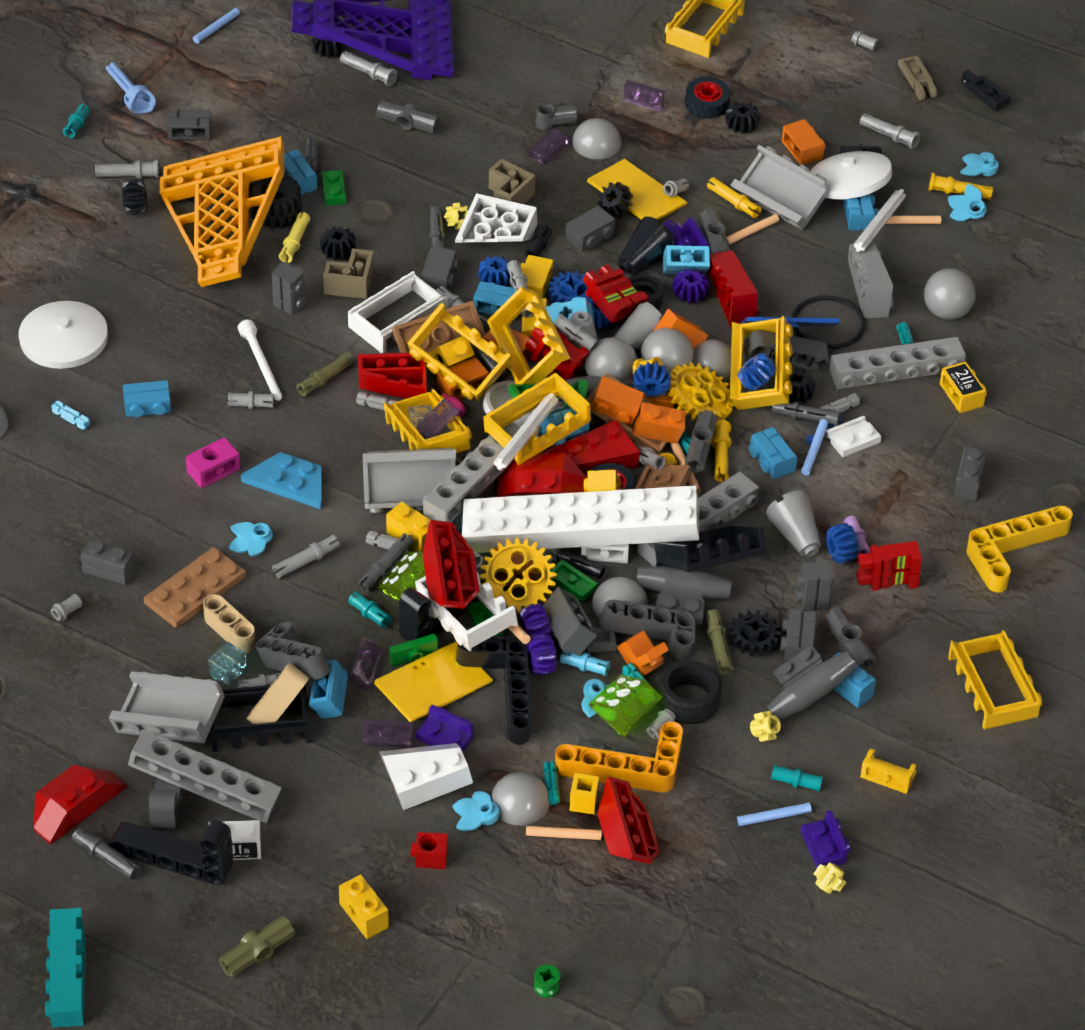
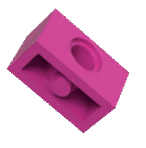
[186,437,240,488]

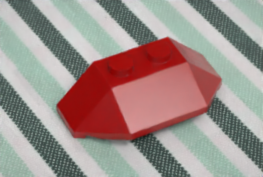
[497,453,588,497]
[422,520,480,609]
[33,765,127,845]
[598,777,660,864]

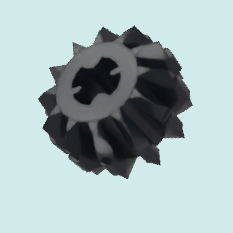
[312,36,346,58]
[725,101,760,134]
[122,179,148,215]
[597,181,634,218]
[320,226,356,261]
[789,368,816,404]

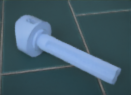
[106,62,156,114]

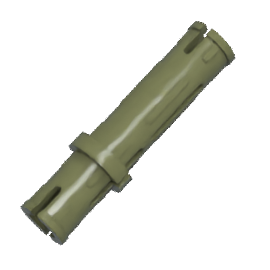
[296,352,354,396]
[705,609,734,675]

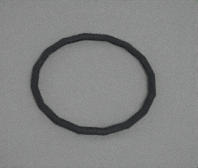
[792,295,865,349]

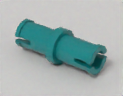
[63,104,90,138]
[348,591,392,628]
[771,764,823,792]

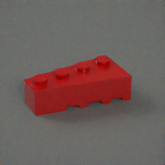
[708,250,759,328]
[542,420,640,476]

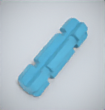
[51,400,91,430]

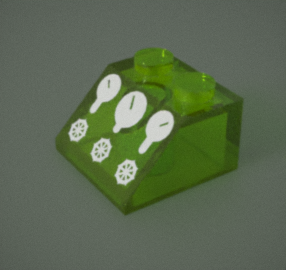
[378,551,425,601]
[589,675,662,738]

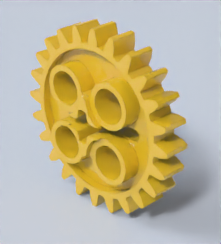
[667,362,734,421]
[480,537,557,615]

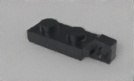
[961,70,1011,111]

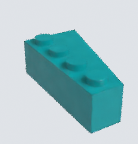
[45,908,86,1027]

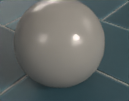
[572,118,621,159]
[924,268,976,320]
[640,328,694,372]
[585,337,637,381]
[692,339,731,383]
[592,577,648,619]
[491,772,550,826]

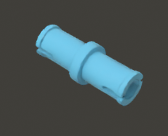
[560,651,611,676]

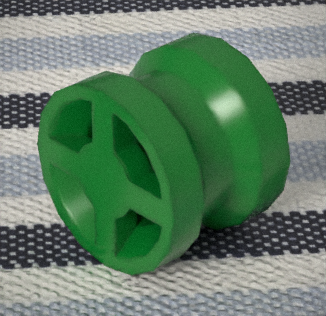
[534,964,560,998]

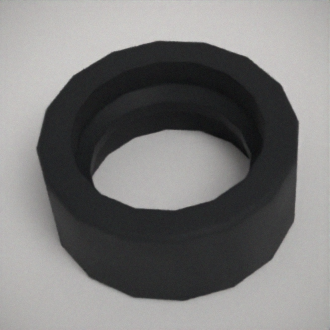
[629,274,664,310]

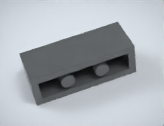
[543,587,597,656]

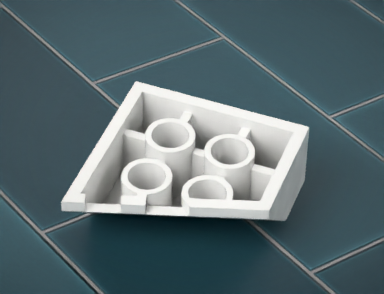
[455,193,537,243]
[379,743,473,810]

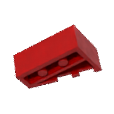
[358,353,427,399]

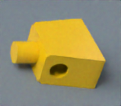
[429,336,475,375]

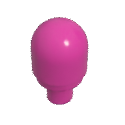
[441,393,466,418]

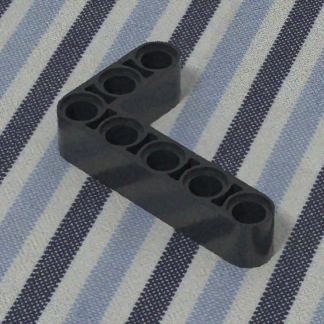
[399,567,486,641]
[455,636,532,745]
[109,820,234,885]

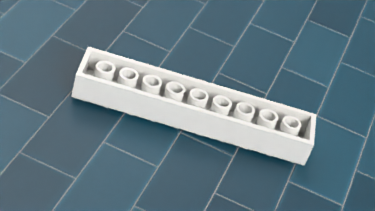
[462,486,699,553]

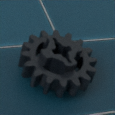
[729,610,781,656]

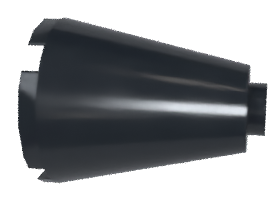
[618,216,675,274]

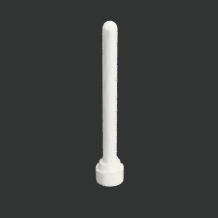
[238,320,282,401]

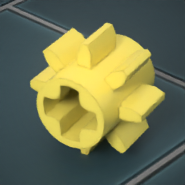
[443,203,468,230]
[750,711,781,742]
[814,862,846,894]

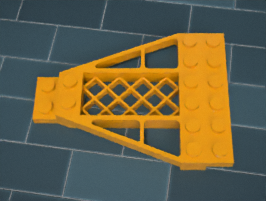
[160,137,284,287]

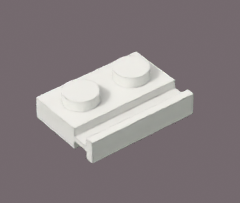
[825,416,881,458]

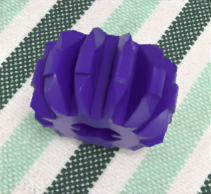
[672,269,709,304]
[519,604,552,637]
[527,634,557,675]

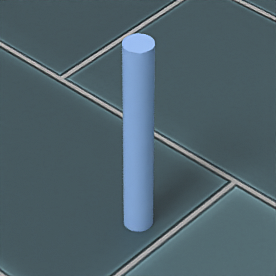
[193,8,240,44]
[801,419,828,476]
[737,803,812,826]

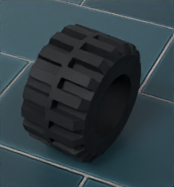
[249,176,302,228]

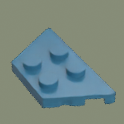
[241,452,322,509]

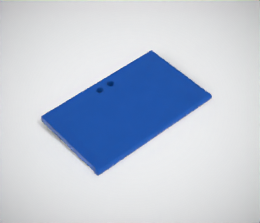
[741,317,839,327]

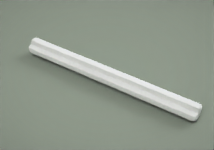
[853,189,906,252]
[494,393,558,470]

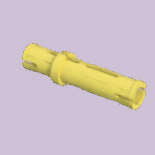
[279,212,310,263]

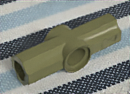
[219,916,295,977]

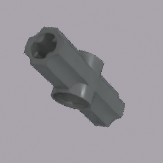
[376,100,440,134]
[699,208,730,253]
[685,410,718,473]
[825,607,876,672]

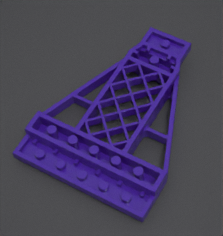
[291,0,454,80]

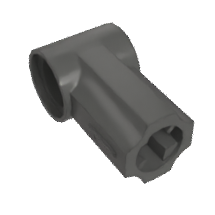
[535,103,577,131]

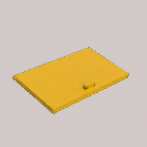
[587,159,688,221]
[374,642,493,722]

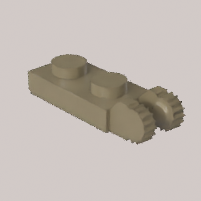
[898,56,937,100]

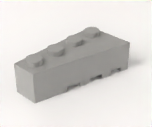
[848,242,893,318]

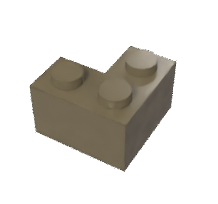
[489,159,535,204]
[323,248,374,299]

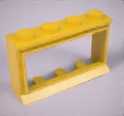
[665,0,745,58]
[487,287,570,384]
[407,303,513,402]
[730,316,793,410]
[484,373,591,466]
[384,389,472,453]
[948,630,1042,729]

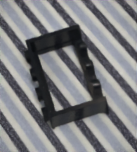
[654,524,766,572]
[211,684,311,752]

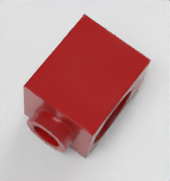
[411,832,448,869]

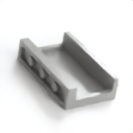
[730,145,830,231]
[362,448,456,513]
[109,671,225,743]

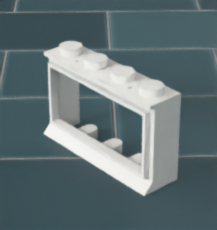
[348,271,448,354]
[415,572,518,652]

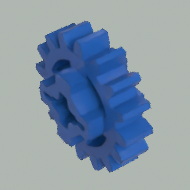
[548,271,589,303]

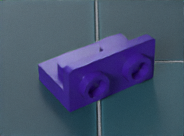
[663,217,709,246]
[416,705,473,753]
[800,810,850,868]

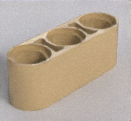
[203,594,256,653]
[246,663,309,724]

